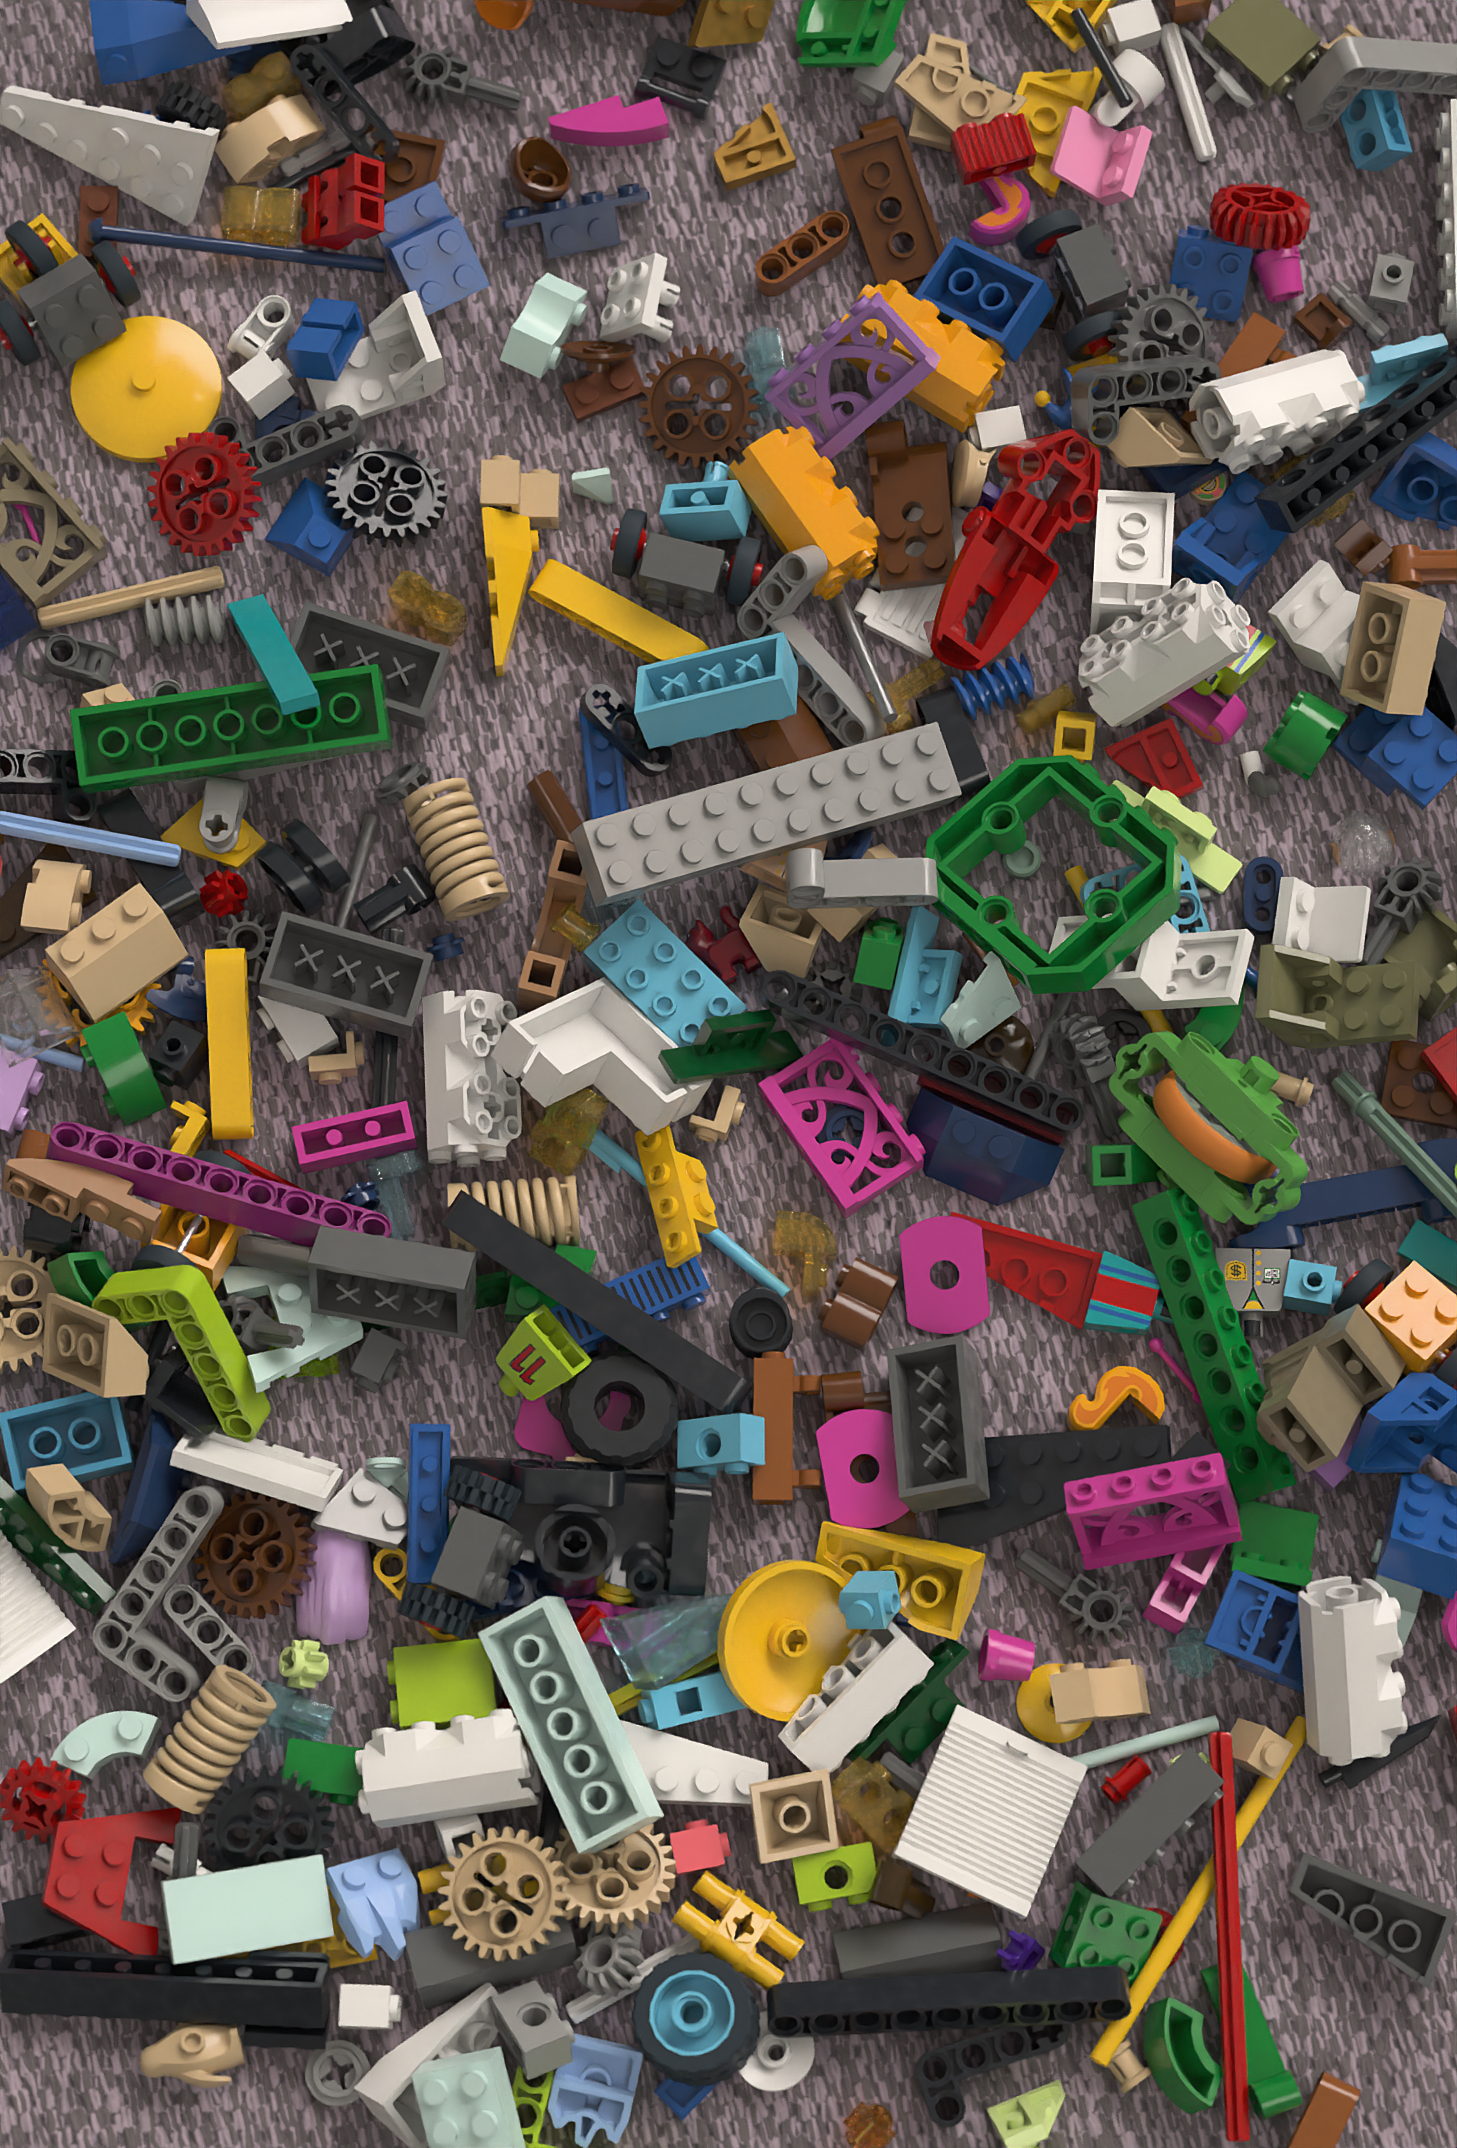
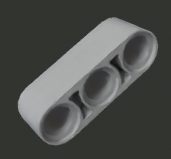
[163,1584,256,1678]

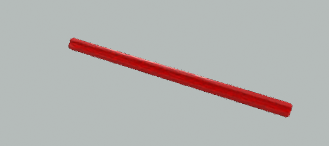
[1208,1731,1250,2142]

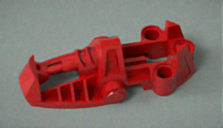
[923,429,1101,671]

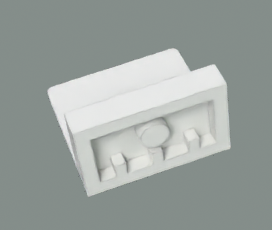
[1272,877,1371,963]

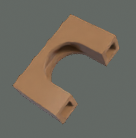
[516,840,589,1012]

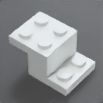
[1268,560,1360,706]

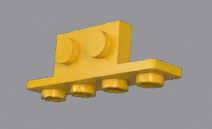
[634,1125,718,1269]

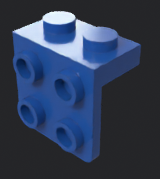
[1169,225,1253,322]

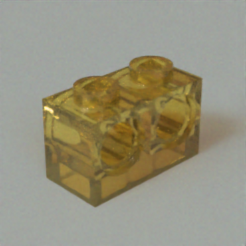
[529,1087,610,1176]
[831,1756,915,1855]

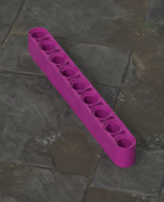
[46,1121,392,1248]

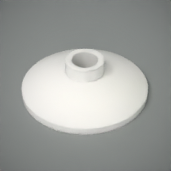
[738,2011,815,2092]

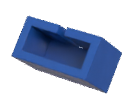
[286,298,365,381]

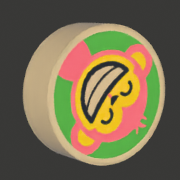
[1189,473,1227,505]

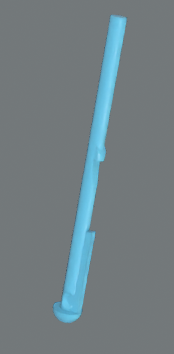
[546,1095,791,1298]

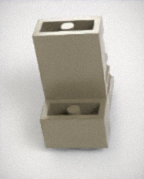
[1256,1304,1406,1473]

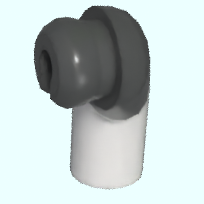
[1240,751,1281,799]

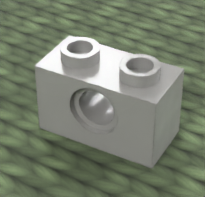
[491,1980,575,2080]

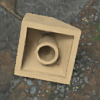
[1106,406,1214,468]
[739,883,825,979]
[749,1769,839,1864]

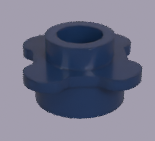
[426,932,464,962]
[341,1181,380,1211]

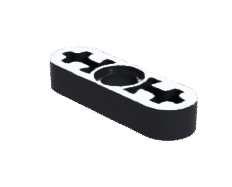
[580,683,672,777]

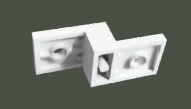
[1049,913,1254,1011]

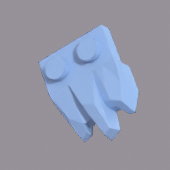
[325,1848,421,1962]
[548,2033,644,2148]

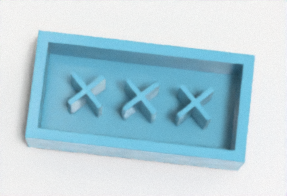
[634,632,798,749]
[583,899,748,1047]

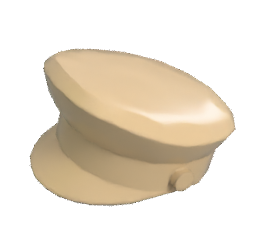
[950,439,997,508]

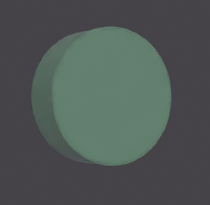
[1002,840,1041,880]

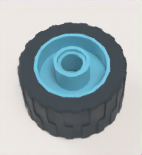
[631,1952,761,2087]

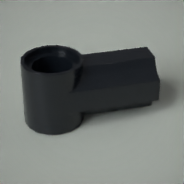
[353,864,436,935]

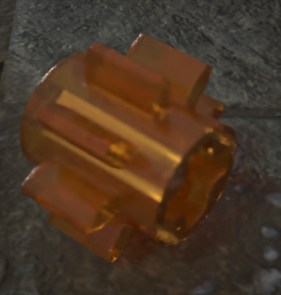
[843,2101,896,2148]

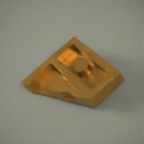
[713,103,797,191]

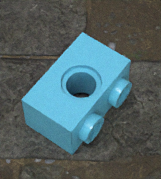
[677,1413,765,1478]

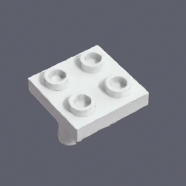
[599,253,680,343]

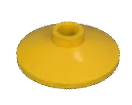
[1016,1663,1092,1743]

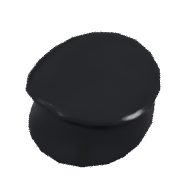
[729,1287,793,1360]

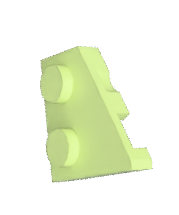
[987,2079,1065,2148]

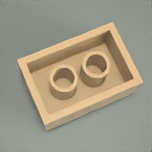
[1339,582,1446,716]

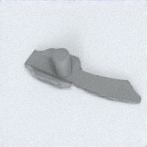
[1180,27,1257,111]

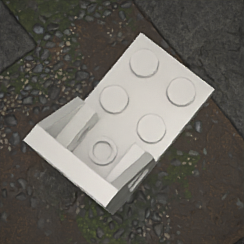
[305,290,446,432]
[1090,490,1175,636]

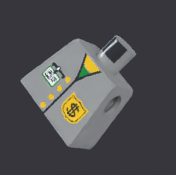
[1214,1248,1290,1340]

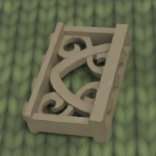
[0,437,108,612]

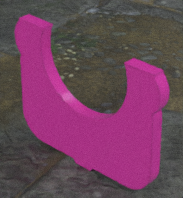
[514,1391,631,1460]

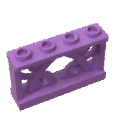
[764,292,941,460]

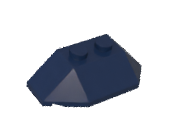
[906,1087,1065,1206]
[109,1407,194,1568]

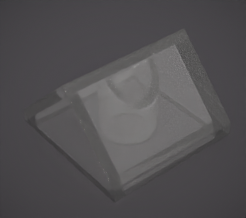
[0,966,80,1068]

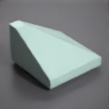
[571,468,614,504]

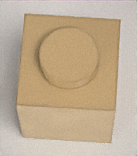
[1230,1718,1293,1780]

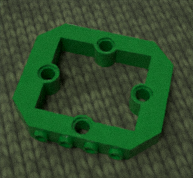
[926,755,1182,994]

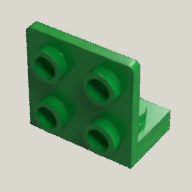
[1227,1501,1319,1592]
[1048,1880,1162,1988]

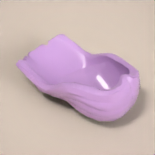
[295,1527,373,1645]

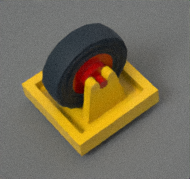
[0,213,79,310]

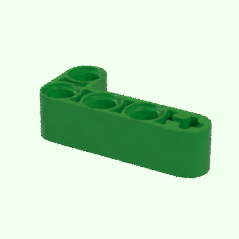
[1200,1963,1303,2121]

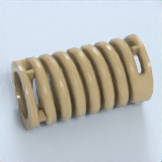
[402,778,510,921]
[448,1175,580,1253]
[143,1665,276,1814]

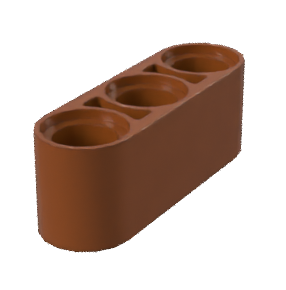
[755,210,850,297]
[1285,2071,1361,2148]

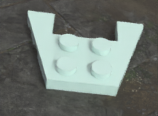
[221,1266,363,1393]

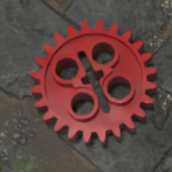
[147,432,262,556]

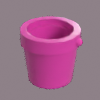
[1252,246,1304,303]
[978,1629,1035,1682]

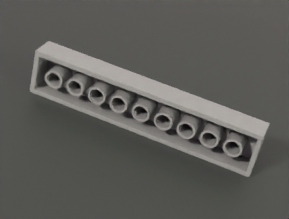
[571,722,962,907]

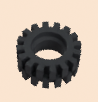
[155,81,228,136]

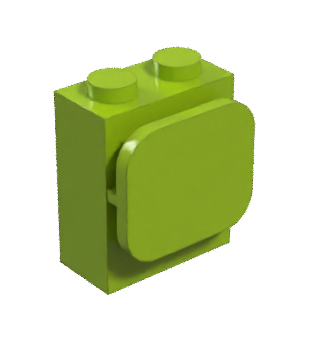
[387,1638,497,1731]

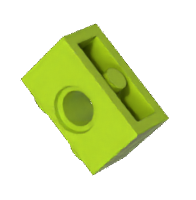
[791,1842,876,1912]

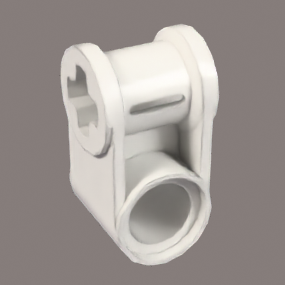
[227,295,294,360]

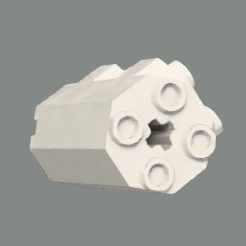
[1189,349,1365,474]
[1078,578,1250,727]
[422,990,522,1168]
[1298,1576,1407,1765]
[355,1709,541,1828]

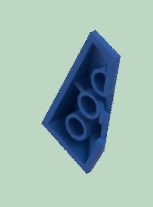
[89,0,252,85]
[1370,431,1457,531]

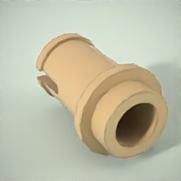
[1270,1071,1315,1107]

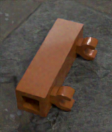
[1180,311,1296,439]
[752,1352,821,1505]

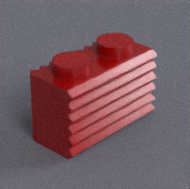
[950,112,1037,186]

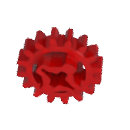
[0,1757,86,1843]

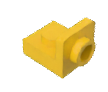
[169,1100,211,1157]

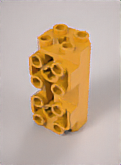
[838,280,1006,433]
[728,426,880,601]

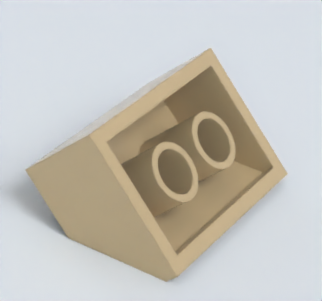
[45,883,189,1024]
[42,1293,149,1398]

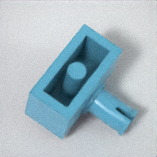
[659,461,752,542]

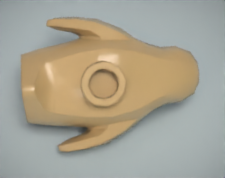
[139,2022,246,2088]

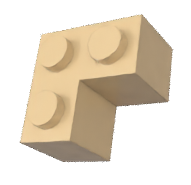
[480,455,560,529]

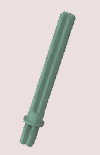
[1331,1071,1457,1218]

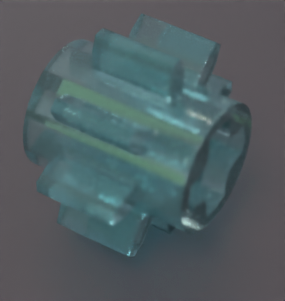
[1168,1628,1221,1678]

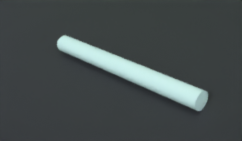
[1070,1715,1220,1769]

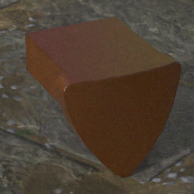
[1293,292,1354,351]

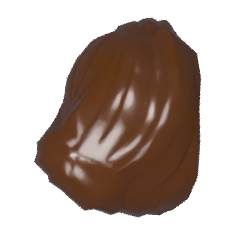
[506,136,571,202]

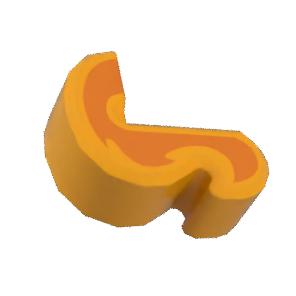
[1067,1366,1165,1431]

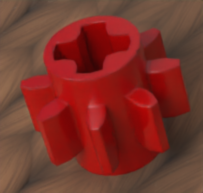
[200,869,248,918]

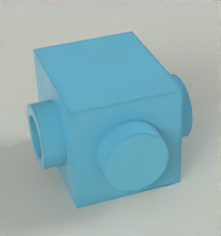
[1282,1259,1342,1316]
[839,1571,901,1629]

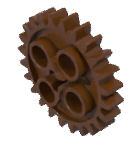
[637,344,761,469]
[194,1489,318,1620]

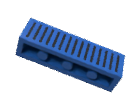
[550,1256,710,1356]

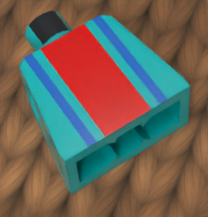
[1083,1251,1174,1336]

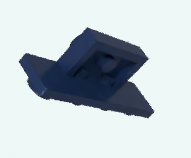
[500,183,650,259]

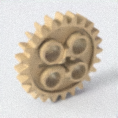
[0,1246,58,1375]
[550,1823,676,1933]
[438,1827,571,1962]

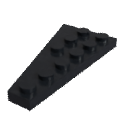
[937,1425,1172,1549]

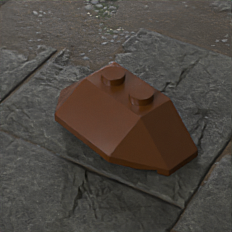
[731,694,833,773]

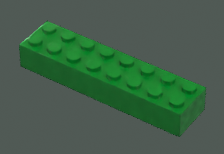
[70,664,393,794]

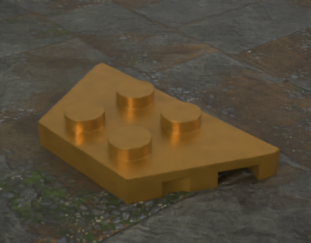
[687,0,775,48]

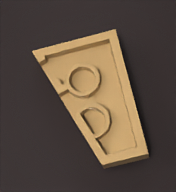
[906,33,971,152]
[893,54,1028,134]

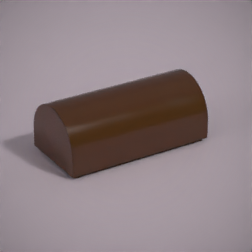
[526,770,583,844]

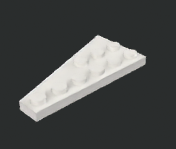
[0,85,220,226]

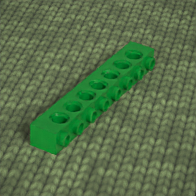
[1132,1187,1297,1504]

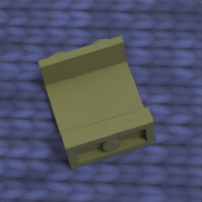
[1202,0,1321,102]

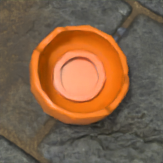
[474,0,535,31]

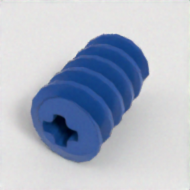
[950,652,1035,721]

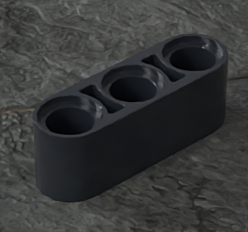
[915,686,991,800]

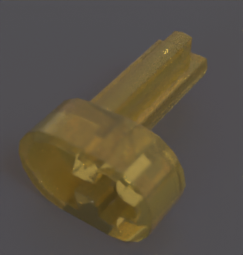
[867,657,945,734]

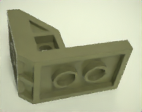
[1380,908,1457,1022]
[1255,944,1421,1049]

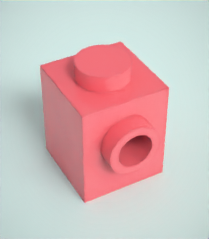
[669,1819,731,1876]

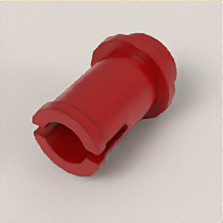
[1100,1754,1152,1805]

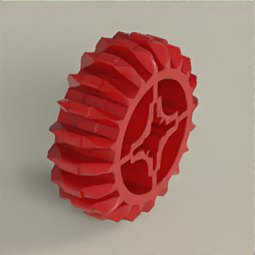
[1209,182,1311,251]

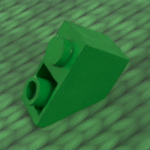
[853,917,906,990]
[1085,1142,1160,1186]

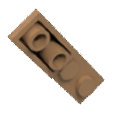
[2,1158,162,1245]

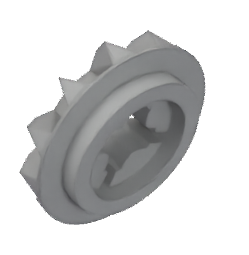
[305,2040,370,2106]

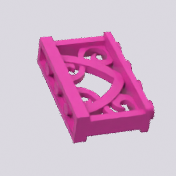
[758,1038,926,1219]
[1064,1453,1243,1570]

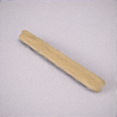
[37,566,225,630]

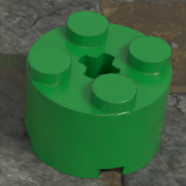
[1262,690,1348,781]

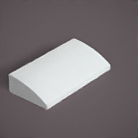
[186,0,353,49]

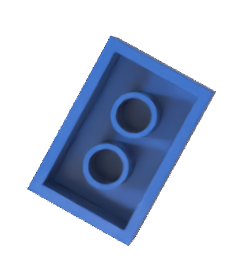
[913,236,1056,362]
[1376,1472,1457,1600]

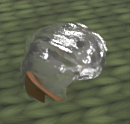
[1329,810,1395,879]

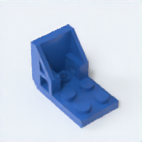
[1171,471,1290,605]
[1345,1372,1457,1473]

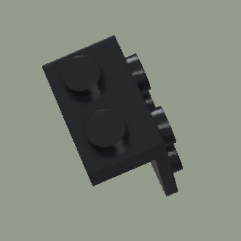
[141,1342,221,1440]
[244,1950,331,2050]

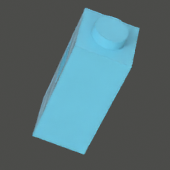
[638,1671,747,1730]

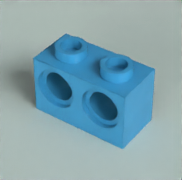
[1340,89,1412,172]

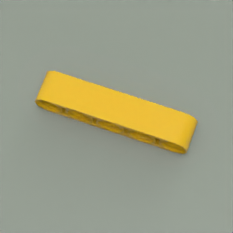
[528,559,709,664]
[205,948,254,1140]

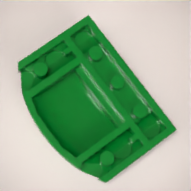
[796,0,906,68]

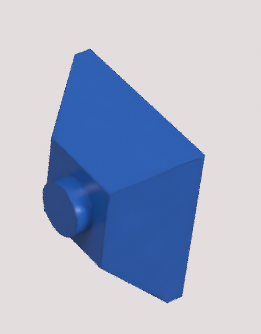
[265,477,354,578]

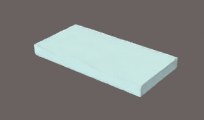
[160,1854,334,1964]

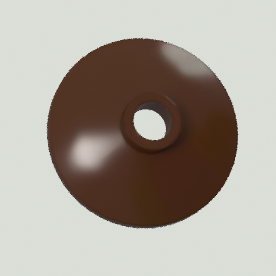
[560,340,636,372]

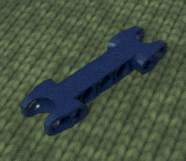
[1227,1138,1457,1251]

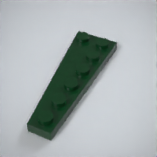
[0,1477,116,1616]

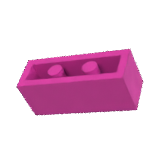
[291,1101,418,1174]

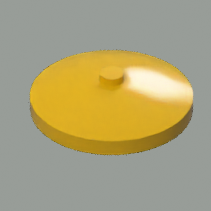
[70,316,223,463]
[717,1560,867,1722]

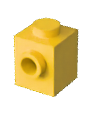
[1053,710,1097,763]

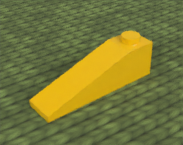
[482,507,540,677]
[815,1521,986,1641]

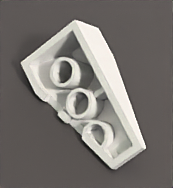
[354,1982,499,2148]

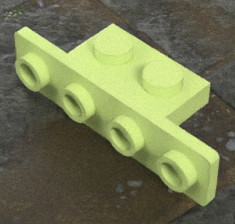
[1110,780,1242,894]

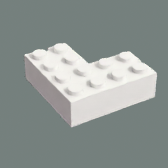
[490,977,713,1136]

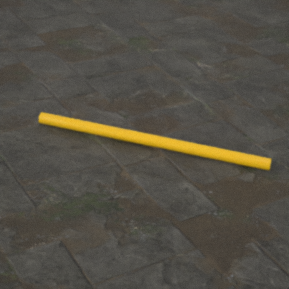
[1089,1716,1307,2068]

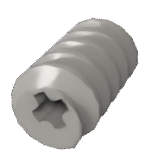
[144,595,226,646]

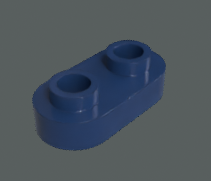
[1242,856,1284,935]

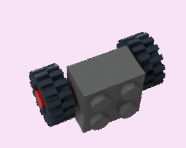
[396,1465,524,1639]

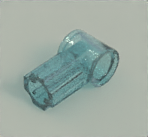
[747,326,794,405]
[259,1680,336,1742]

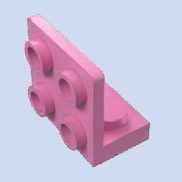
[1050,106,1153,206]

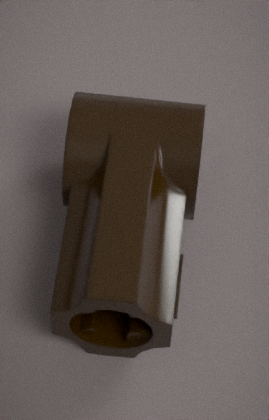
[867,1861,936,1920]

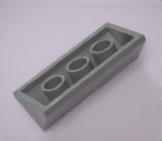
[404,1893,579,2010]
[832,1902,1005,1980]

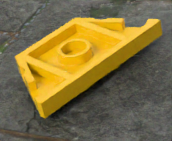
[1015,66,1102,198]

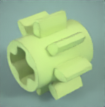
[279,1639,329,1689]

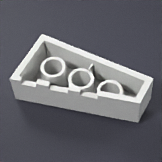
[778,1621,934,1773]
[620,1720,769,1807]

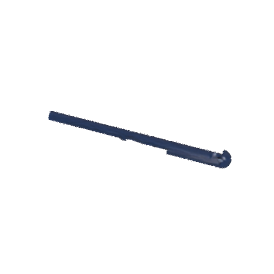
[87,217,385,273]

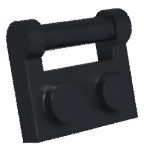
[634,36,727,121]

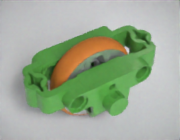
[1109,1031,1308,1225]

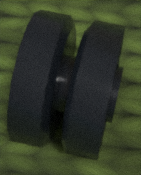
[254,818,351,918]

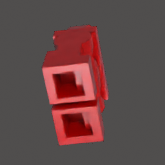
[301,153,385,251]

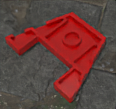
[40,1807,182,1955]

